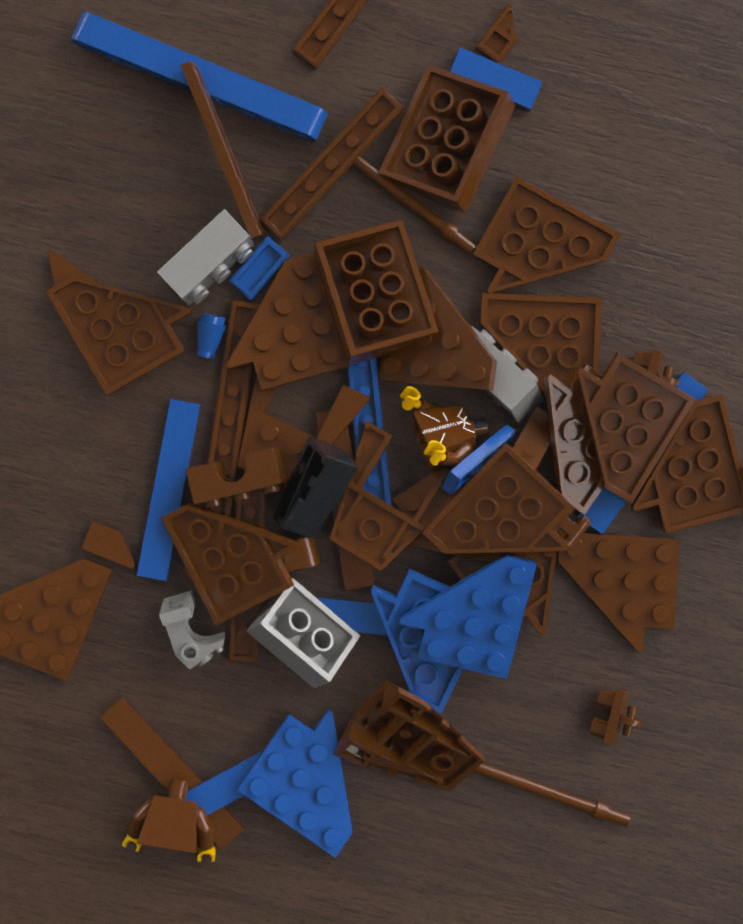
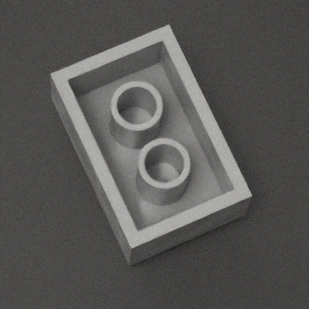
[157,209,254,306]

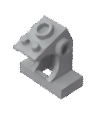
[159,590,225,669]

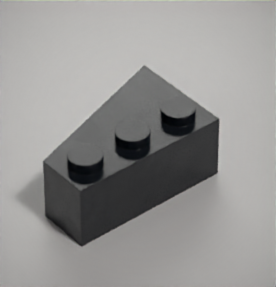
[274,436,359,539]

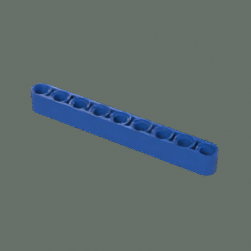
[71,11,328,142]

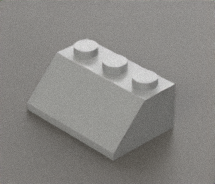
[246,578,360,688]

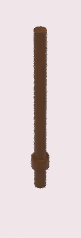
[329,137,477,255]
[473,763,631,827]

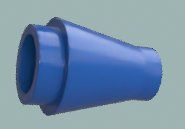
[197,313,227,358]

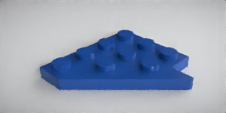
[400,554,537,679]
[371,569,463,714]
[236,709,353,858]

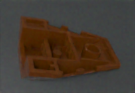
[334,680,485,791]

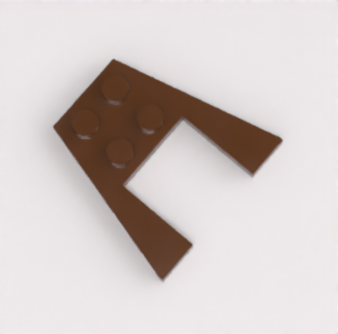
[237,377,371,490]
[330,421,468,572]

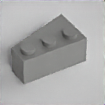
[471,326,544,426]

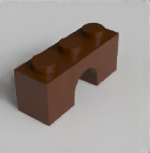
[186,447,287,509]

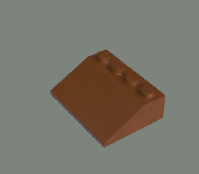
[378,64,516,213]
[314,219,439,365]

